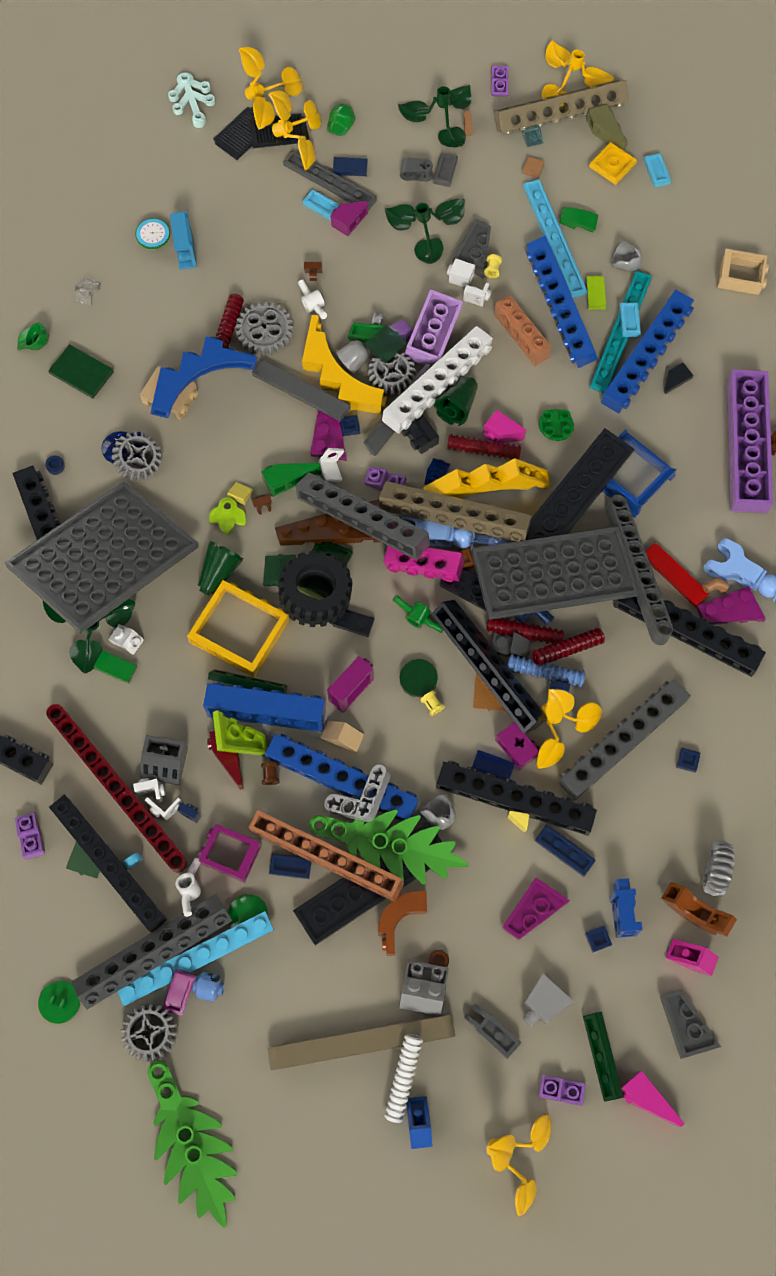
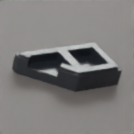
[664,362,694,394]

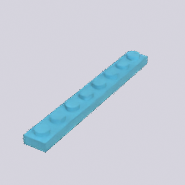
[117,911,274,1006]

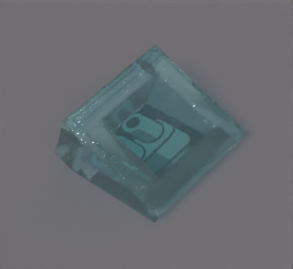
[522,126,544,148]

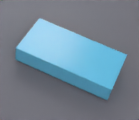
[644,153,671,188]
[303,189,340,220]
[619,303,641,337]

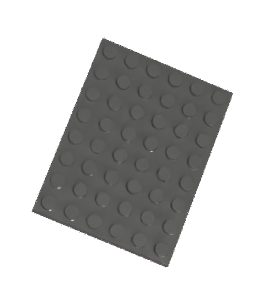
[5,481,199,634]

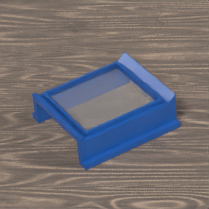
[602,429,677,518]

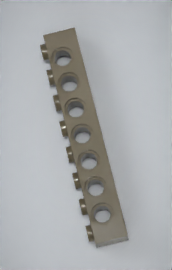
[494,79,629,135]
[379,481,532,542]

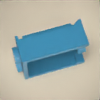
[170,211,197,270]

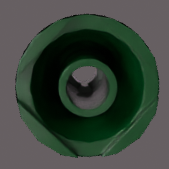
[434,377,478,426]
[197,541,244,596]

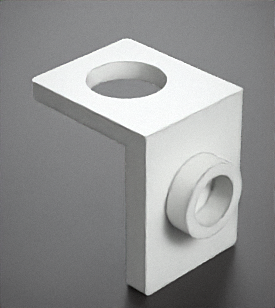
[319,448,344,482]
[145,797,183,821]

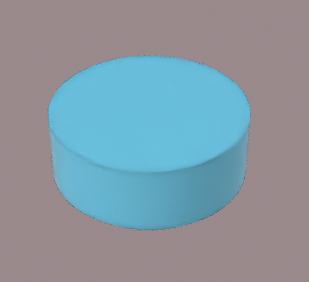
[122,852,143,869]

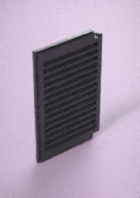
[213,107,255,160]
[249,113,309,148]

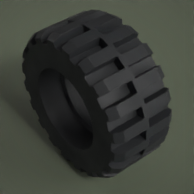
[278,551,353,627]

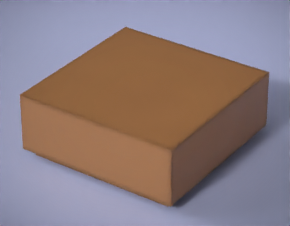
[463,111,472,136]
[523,156,544,178]

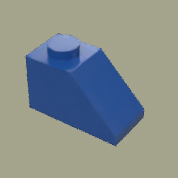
[406,1096,433,1149]

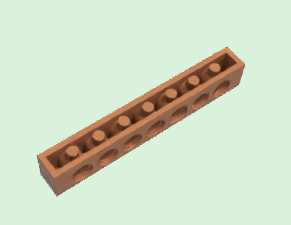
[248,810,404,902]

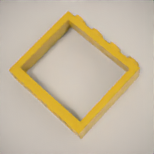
[187,580,290,678]

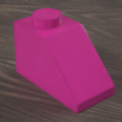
[483,410,526,443]
[666,939,719,976]

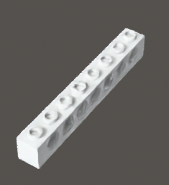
[382,326,493,434]

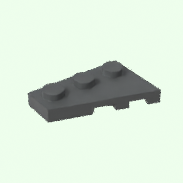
[452,219,491,278]
[660,990,721,1059]

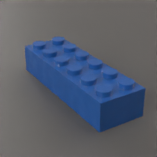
[203,682,326,732]

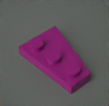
[696,586,766,624]

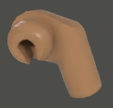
[702,577,729,593]

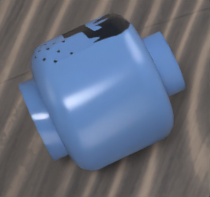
[192,972,225,1002]

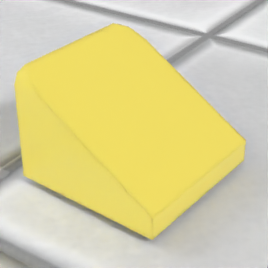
[227,482,253,505]
[508,811,529,833]

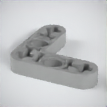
[324,765,391,822]

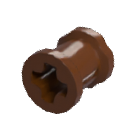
[261,762,280,785]

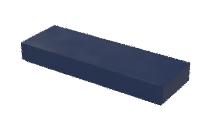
[535,824,596,877]

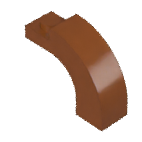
[661,882,737,937]
[378,891,427,956]

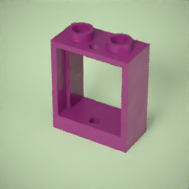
[327,656,374,713]
[198,824,262,883]

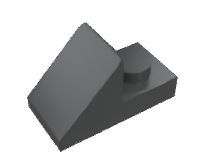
[492,632,531,660]

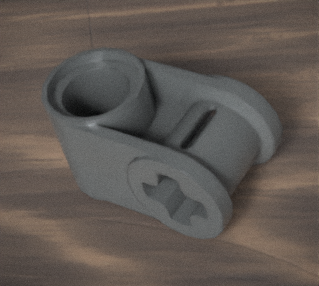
[400,157,433,182]

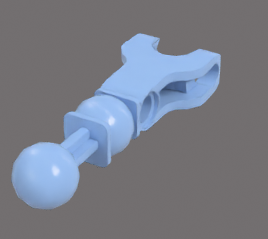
[400,515,512,550]
[703,538,776,602]

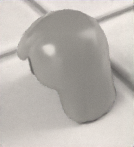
[611,241,643,271]
[336,340,369,374]
[420,793,456,830]

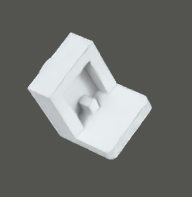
[108,624,144,655]
[133,778,165,802]

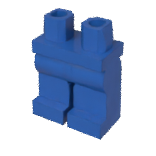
[610,878,642,938]

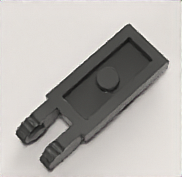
[464,1004,521,1059]

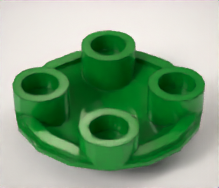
[538,409,574,441]
[228,894,268,928]

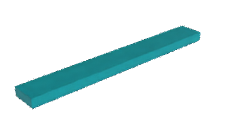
[590,270,652,393]

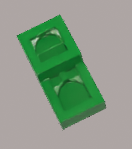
[559,207,598,233]

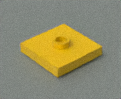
[589,142,637,185]

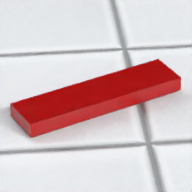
[645,542,710,608]

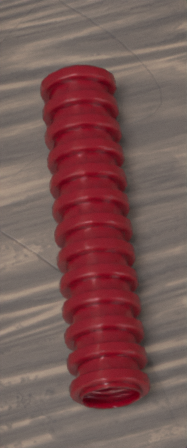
[216,294,244,349]
[447,434,521,460]
[486,618,564,644]
[532,628,605,667]

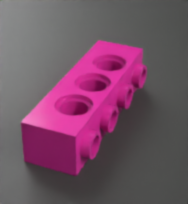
[383,546,464,582]

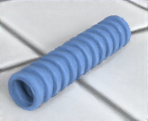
[507,654,586,688]

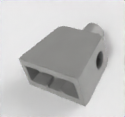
[523,974,573,1027]

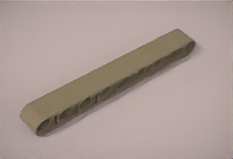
[268,1015,455,1070]

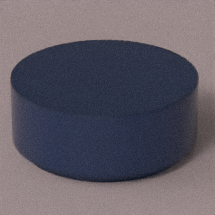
[45,456,65,475]

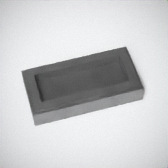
[433,153,458,187]

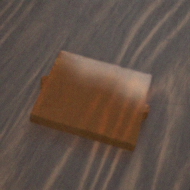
[473,675,505,712]

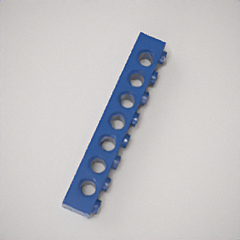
[526,235,598,368]
[601,289,694,413]
[265,734,419,821]

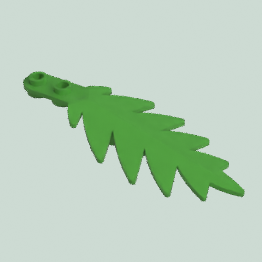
[309,810,469,885]
[147,1060,237,1228]

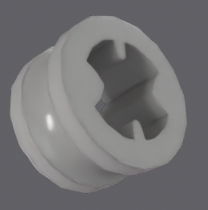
[371,311,384,325]

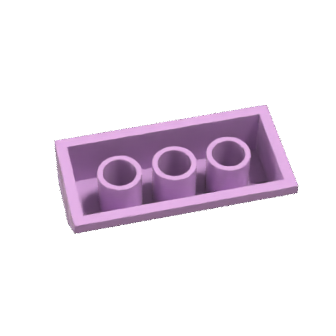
[405,289,463,365]

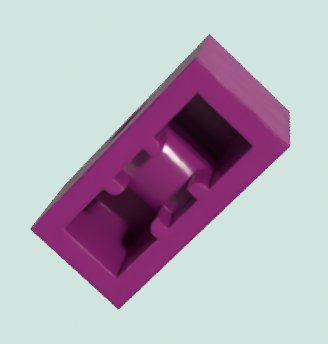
[495,722,539,771]

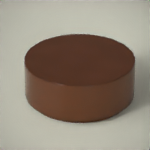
[428,950,449,967]

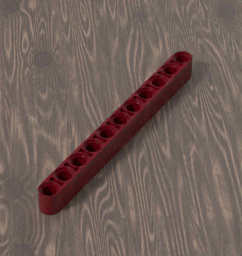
[46,704,188,873]

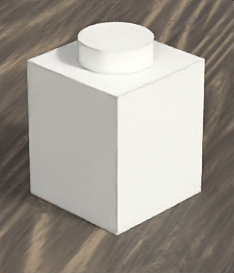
[447,259,475,288]

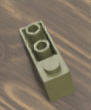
[587,104,628,151]

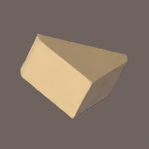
[320,721,364,753]

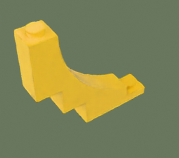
[302,315,387,414]
[423,458,552,498]

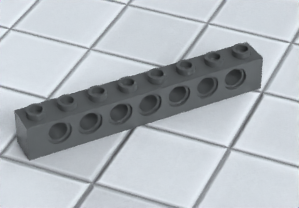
[295,472,430,560]
[559,679,691,801]
[71,893,232,1010]

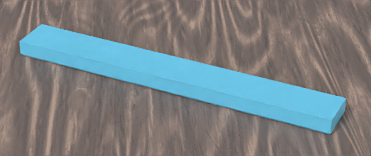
[523,179,587,298]

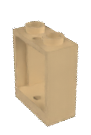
[717,249,769,295]

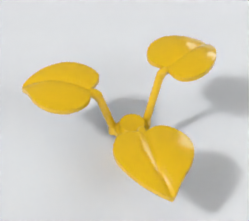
[542,40,614,107]
[238,47,303,130]
[268,90,321,170]
[536,689,602,769]
[486,1112,551,1217]

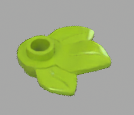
[209,497,246,534]

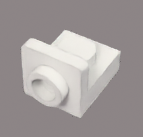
[463,282,491,307]

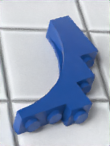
[150,337,257,418]

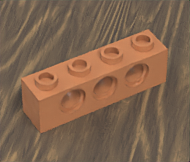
[494,295,551,366]

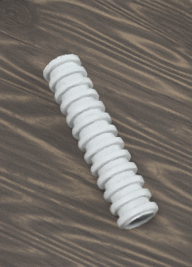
[384,1034,423,1123]

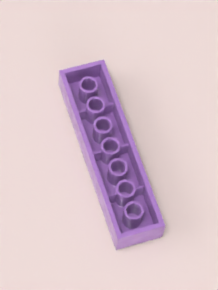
[727,369,773,513]

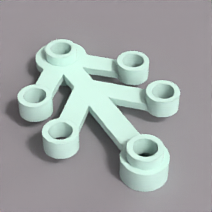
[168,72,215,128]

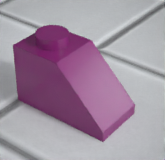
[330,201,368,236]

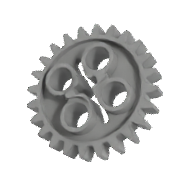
[236,301,294,356]

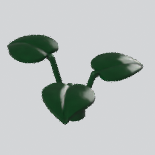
[398,85,472,148]
[385,199,465,264]
[43,599,135,674]

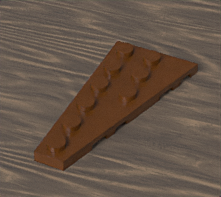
[275,499,380,546]

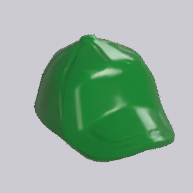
[327,103,356,136]
[17,322,49,351]

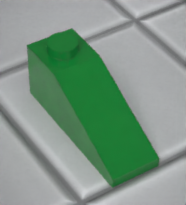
[261,463,322,497]

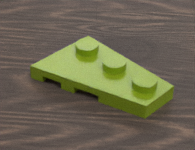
[213,710,267,756]

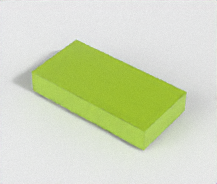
[586,276,606,310]

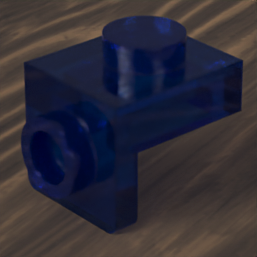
[424,458,451,485]

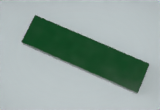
[208,669,288,694]
[583,1011,624,1102]

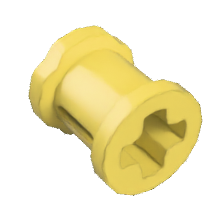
[484,254,502,278]
[420,690,445,716]

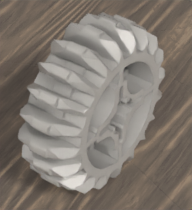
[367,349,416,397]
[112,431,162,481]
[703,841,735,897]
[120,1003,178,1062]

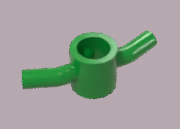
[393,595,444,633]

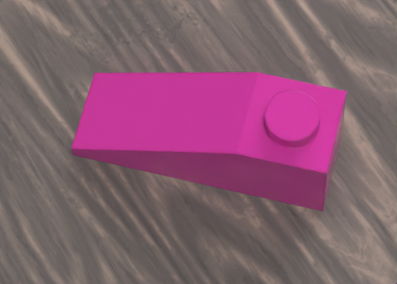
[621,1071,685,1127]

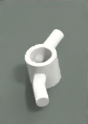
[298,280,327,319]
[175,858,201,917]

